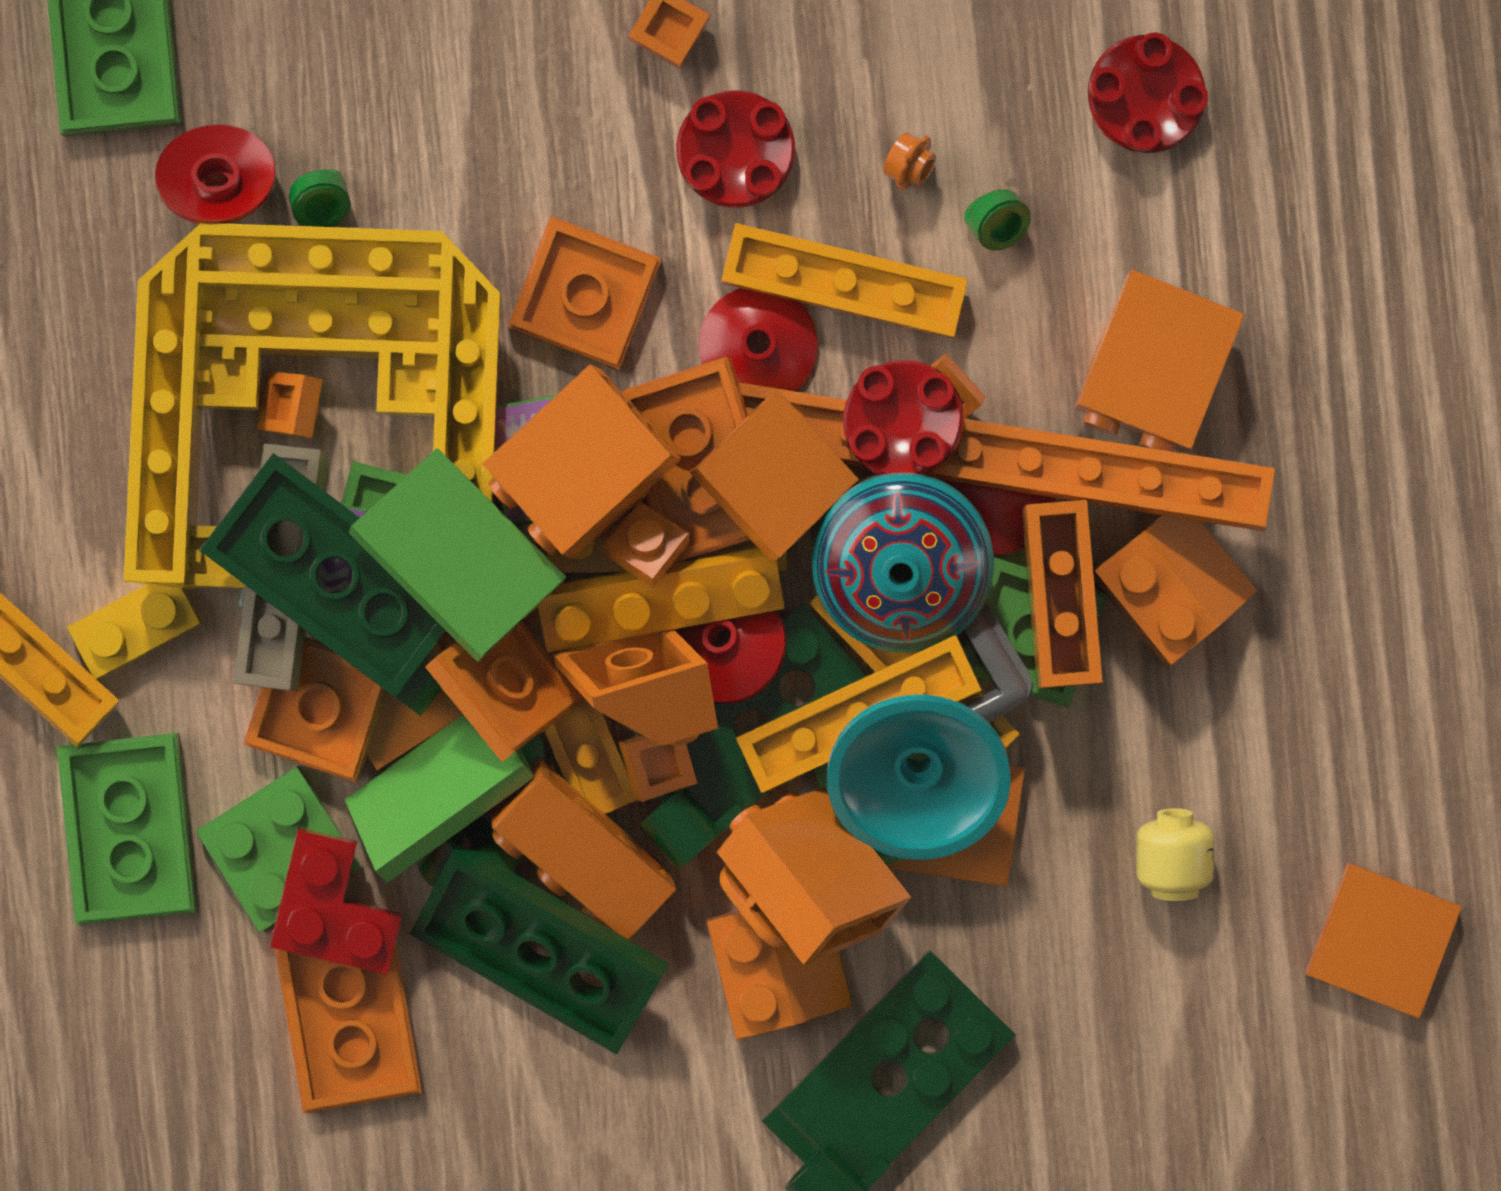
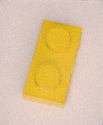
[66,585,203,680]

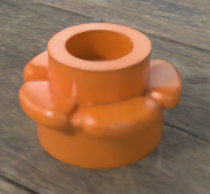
[883,132,936,190]

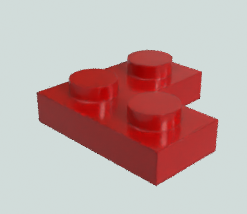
[270,827,402,975]

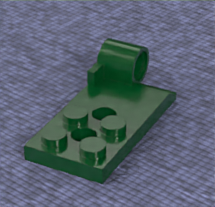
[199,453,446,716]
[623,603,866,871]
[410,816,669,1055]
[762,949,1016,1191]

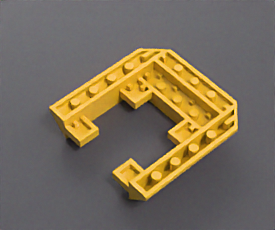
[123,223,501,590]

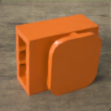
[1073,269,1245,453]
[482,364,681,557]
[717,787,911,965]

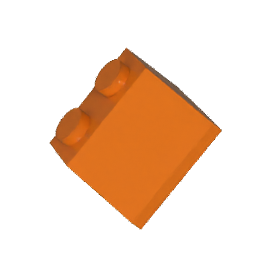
[1093,515,1257,666]
[552,629,718,746]
[707,910,852,1040]

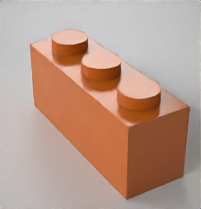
[1022,500,1103,689]
[489,757,676,940]

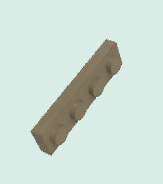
[233,444,329,692]

